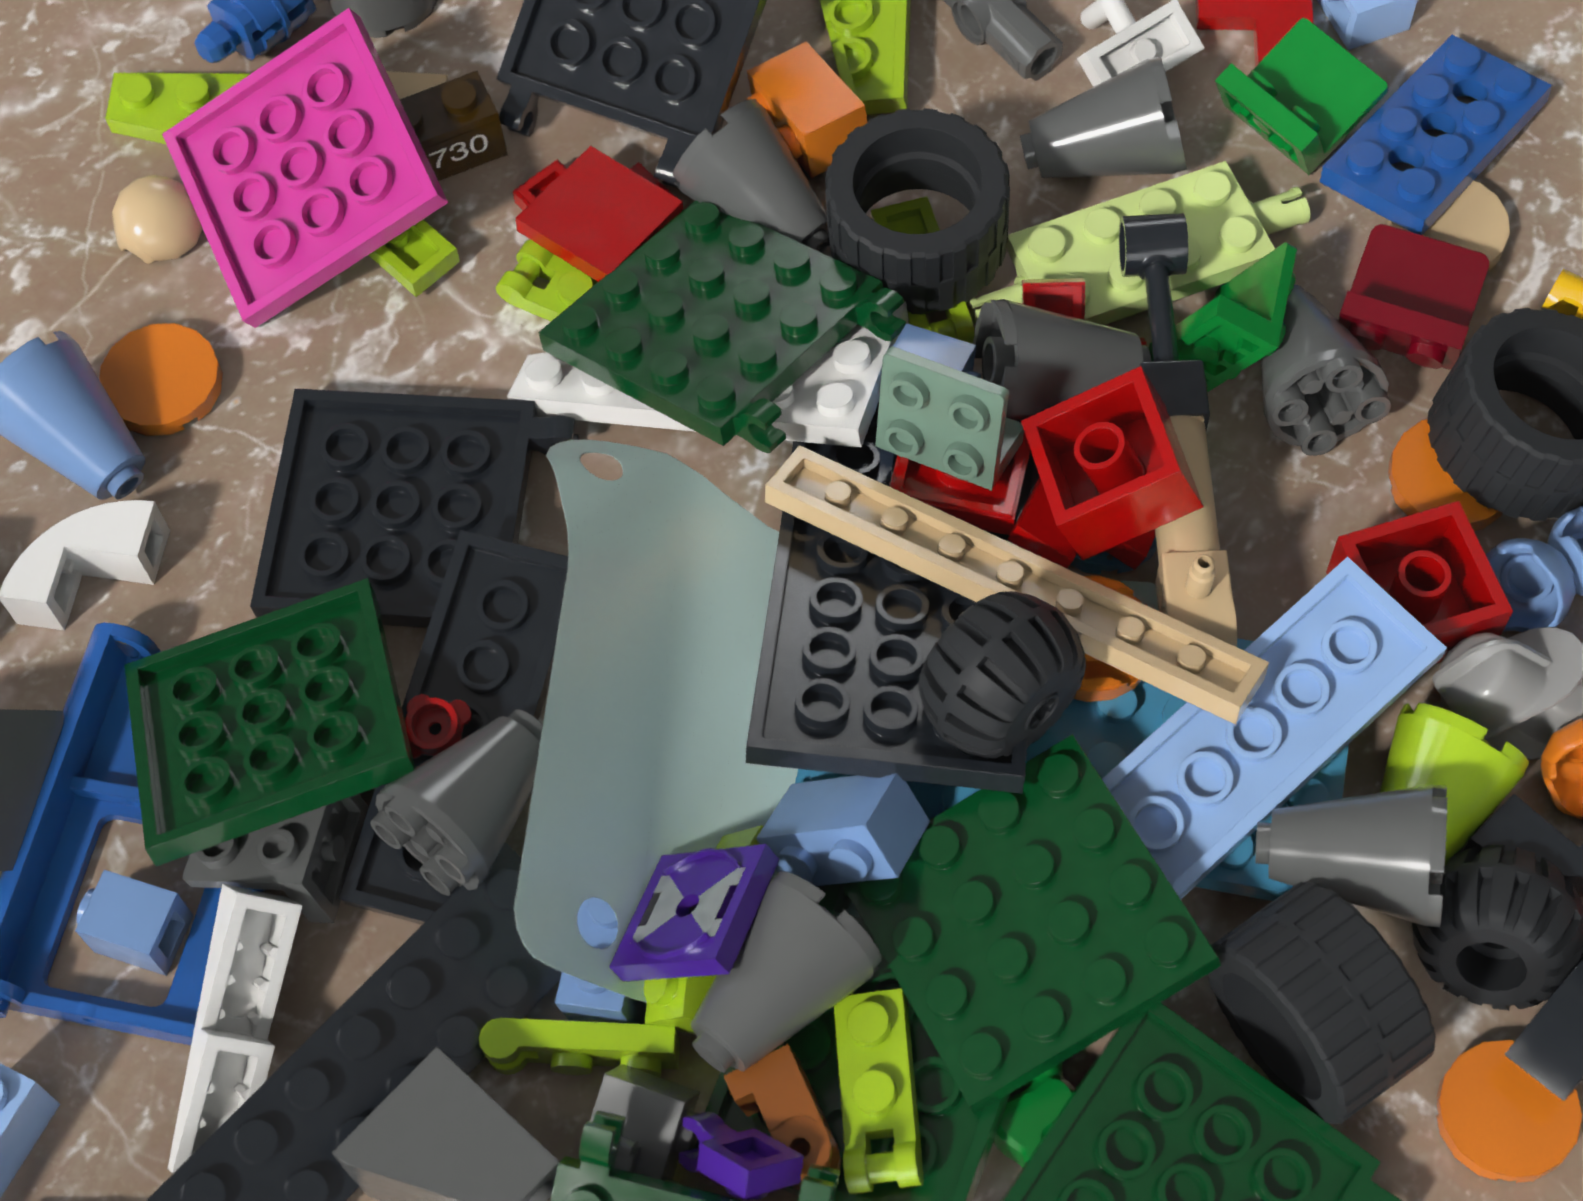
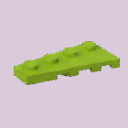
[820,0,911,115]
[105,73,250,144]

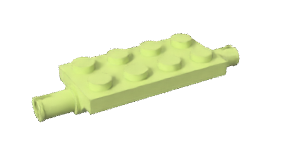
[966,161,1310,330]

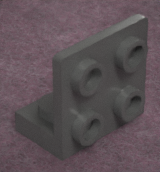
[182,794,369,923]

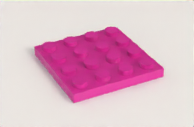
[162,8,448,328]

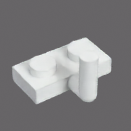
[1077,0,1204,87]

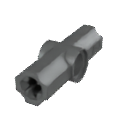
[943,0,1063,81]

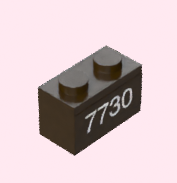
[400,70,508,181]

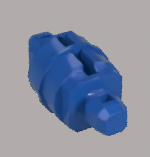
[194,0,316,63]

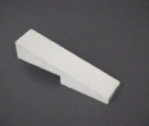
[168,884,302,1173]

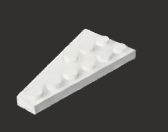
[507,302,909,448]

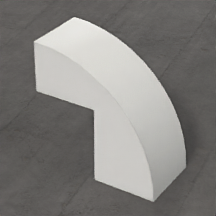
[0,500,170,630]

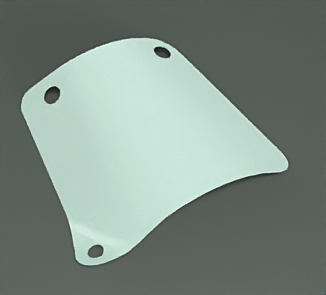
[514,440,1158,1003]

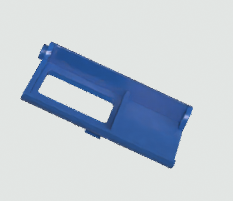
[0,622,264,1045]

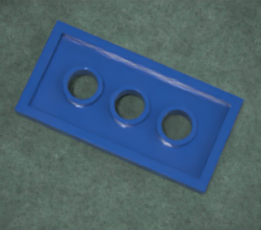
[1320,34,1552,235]

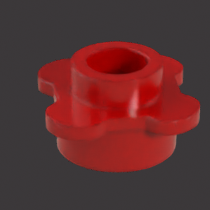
[405,694,472,759]

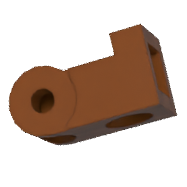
[724,1045,842,1192]

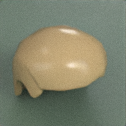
[112,175,203,264]

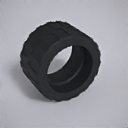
[825,108,1010,314]
[1427,308,1583,521]
[1208,882,1436,1125]

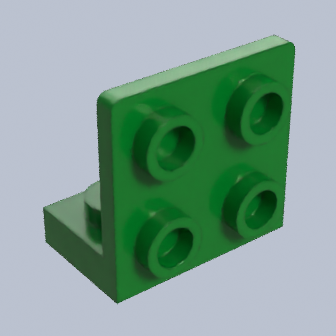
[1215,18,1388,175]
[1148,242,1297,393]

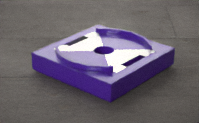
[609,844,779,981]

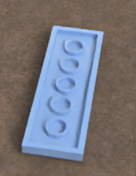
[1102,557,1447,899]

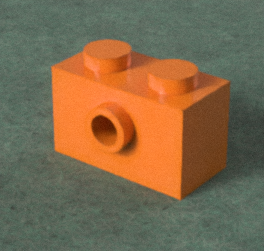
[746,41,868,178]

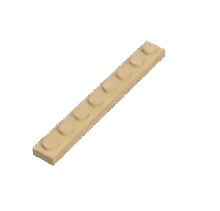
[765,445,1269,725]

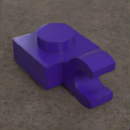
[678,1112,803,1200]

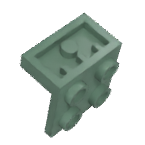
[875,346,1024,491]

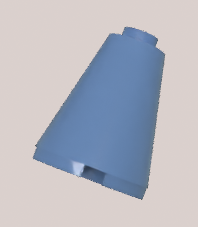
[0,331,145,500]

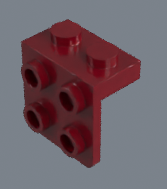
[1338,224,1489,370]

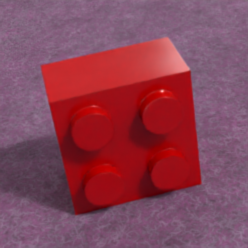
[1021,366,1204,560]
[1326,501,1513,663]

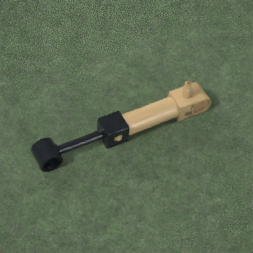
[1119,213,1237,647]

